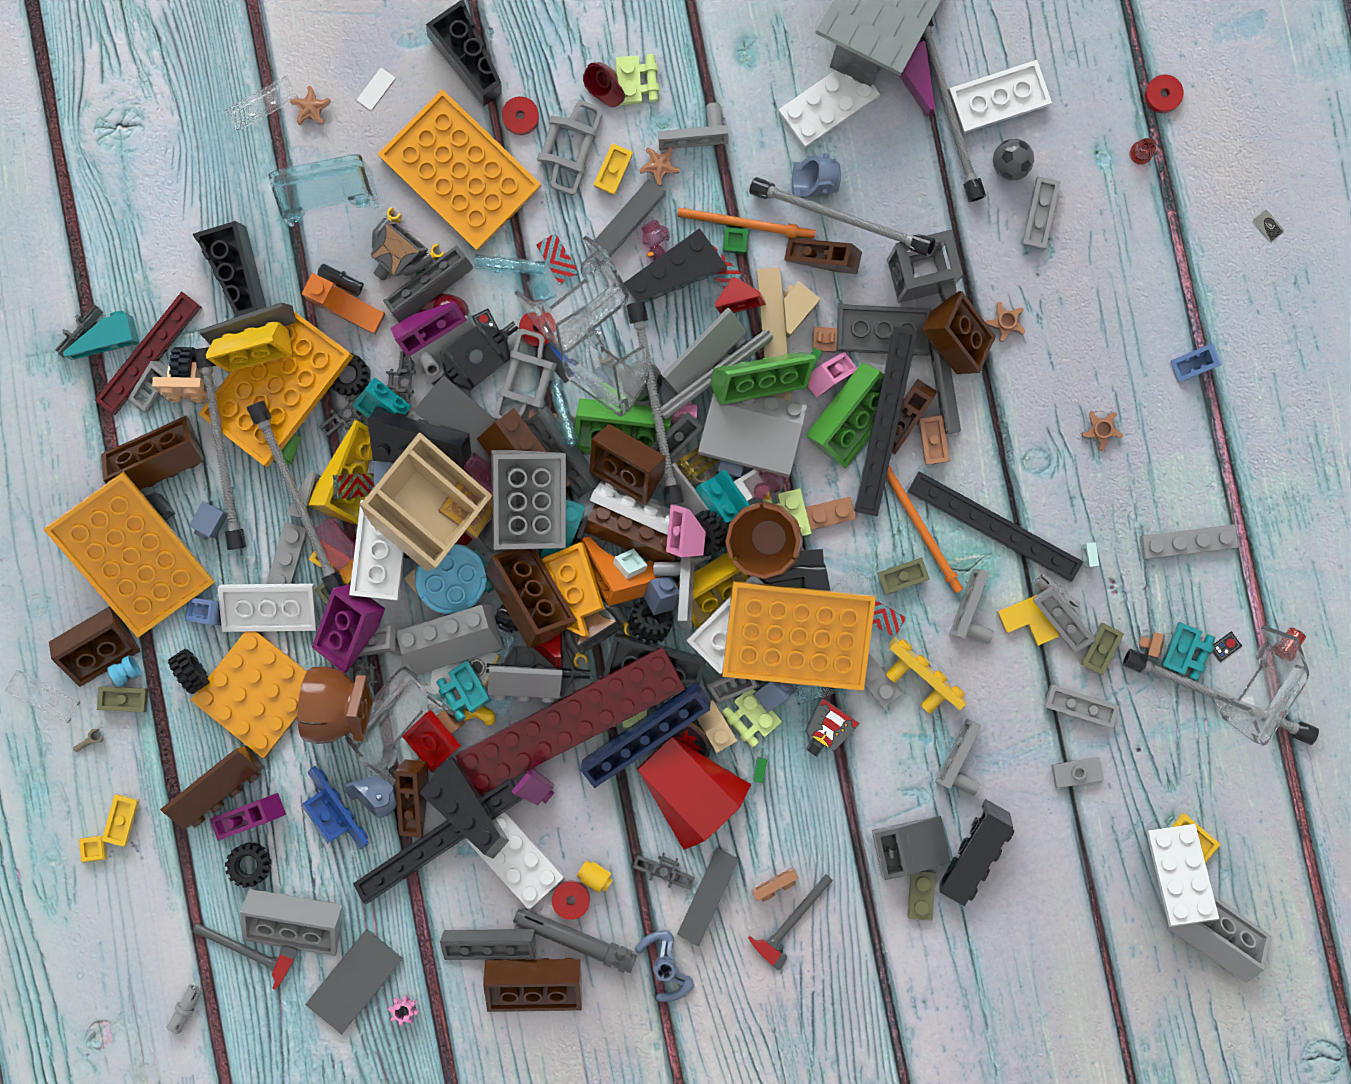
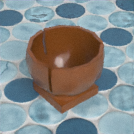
[725,501,803,579]
[297,666,373,744]

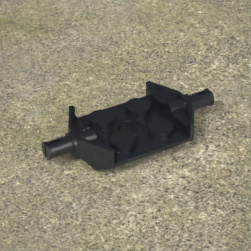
[432,321,519,390]
[486,646,591,697]

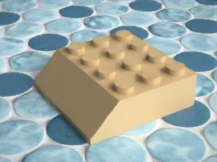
[360,432,493,572]

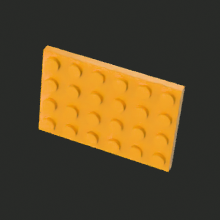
[377,89,542,252]
[199,311,354,468]
[44,471,215,638]
[722,581,876,691]

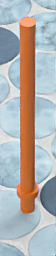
[886,465,963,594]

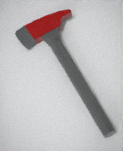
[748,874,833,970]
[193,923,298,990]

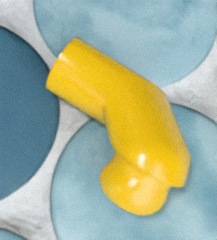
[462,706,496,726]

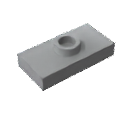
[1052,757,1104,788]

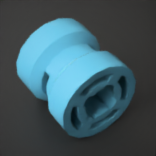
[107,655,142,687]

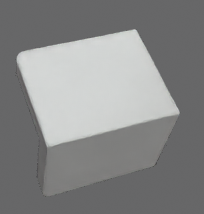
[734,469,767,501]

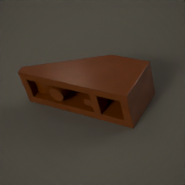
[784,238,862,274]
[892,378,937,454]
[394,759,429,838]

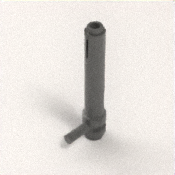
[513,908,637,973]

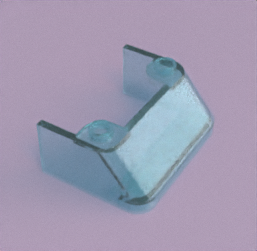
[268,154,380,227]

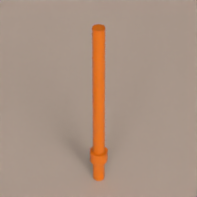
[677,208,816,239]

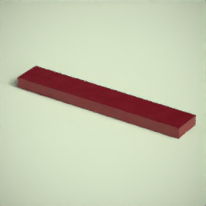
[95,291,202,415]

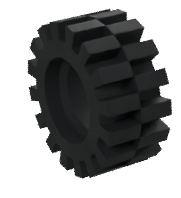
[331,353,370,396]
[695,510,728,557]
[628,599,674,644]
[168,648,210,694]
[225,842,272,888]

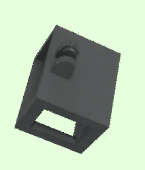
[887,230,963,303]

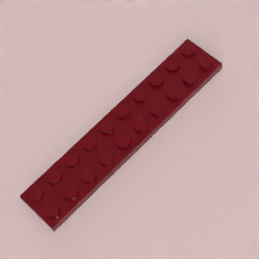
[455,646,686,795]

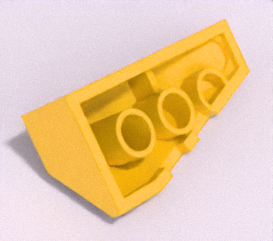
[308,420,372,525]

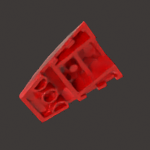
[637,736,751,850]

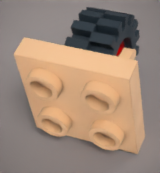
[152,347,208,403]

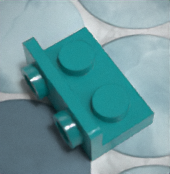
[352,378,411,418]
[695,470,750,524]

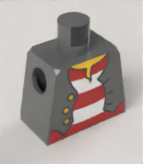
[805,697,860,757]

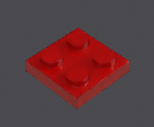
[402,710,461,772]

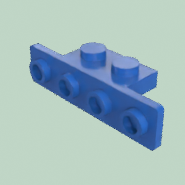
[301,766,369,849]

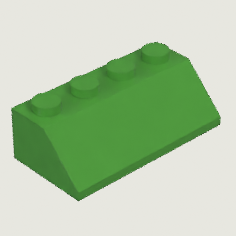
[710,352,816,405]
[805,362,883,469]
[574,398,671,454]

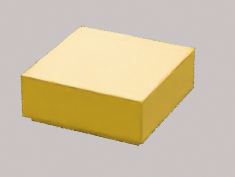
[79,835,107,862]

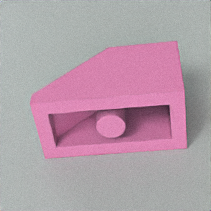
[808,352,857,398]
[666,505,706,557]

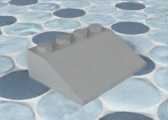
[698,392,807,477]
[491,450,566,550]

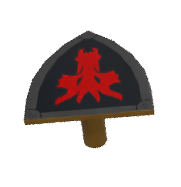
[661,723,711,757]

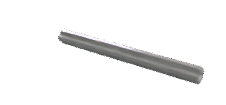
[660,330,773,419]

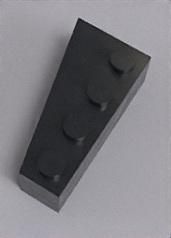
[426,0,502,107]

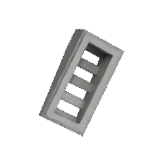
[128,361,168,413]
[286,471,321,518]
[707,675,760,703]

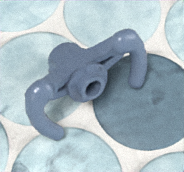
[635,930,694,1002]

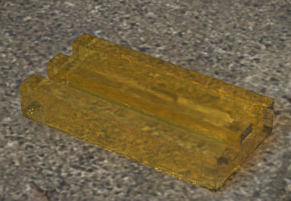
[676,447,720,482]

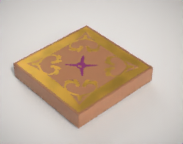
[438,482,492,540]

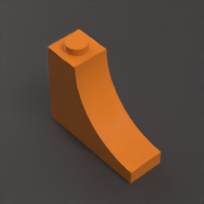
[302,273,386,335]
[581,536,663,606]

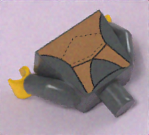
[371,208,445,280]
[564,599,630,667]

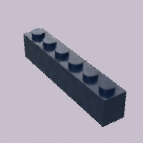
[580,682,710,789]

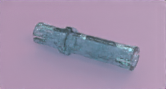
[474,254,545,276]
[548,379,579,447]

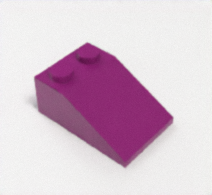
[312,584,385,673]

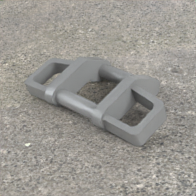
[537,100,602,196]
[494,329,557,419]

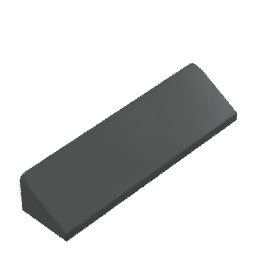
[588,179,666,263]
[383,245,473,322]
[199,302,296,345]
[930,342,961,434]
[525,406,601,498]
[650,411,704,460]
[677,848,739,946]
[440,929,536,960]

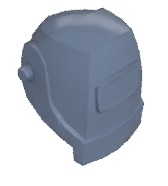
[792,153,841,197]
[344,776,397,818]

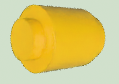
[577,860,613,893]

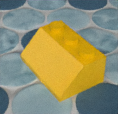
[206,322,293,373]
[676,552,749,629]

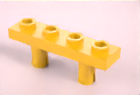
[886,636,966,714]

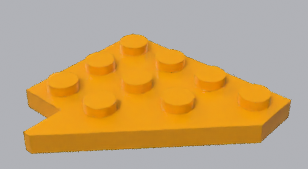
[542,542,605,638]

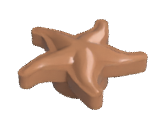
[290,86,331,125]
[639,147,680,186]
[986,302,1025,342]
[1081,411,1123,451]

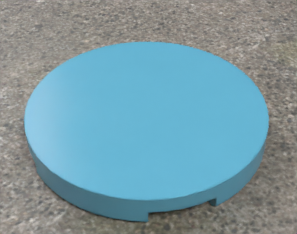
[415,543,486,614]

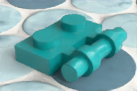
[1161,622,1216,681]
[436,660,492,722]

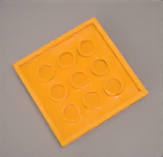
[190,631,307,758]

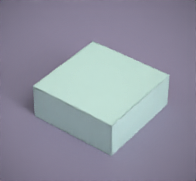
[1081,542,1099,568]
[613,548,647,579]

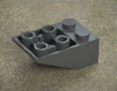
[872,815,951,880]

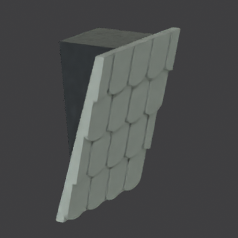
[815,0,941,87]

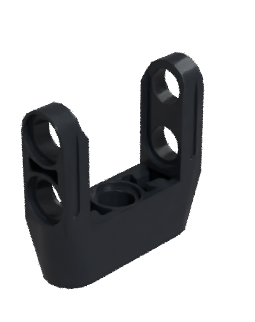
[759,563,830,591]

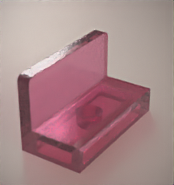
[462,452,492,495]
[315,517,356,570]

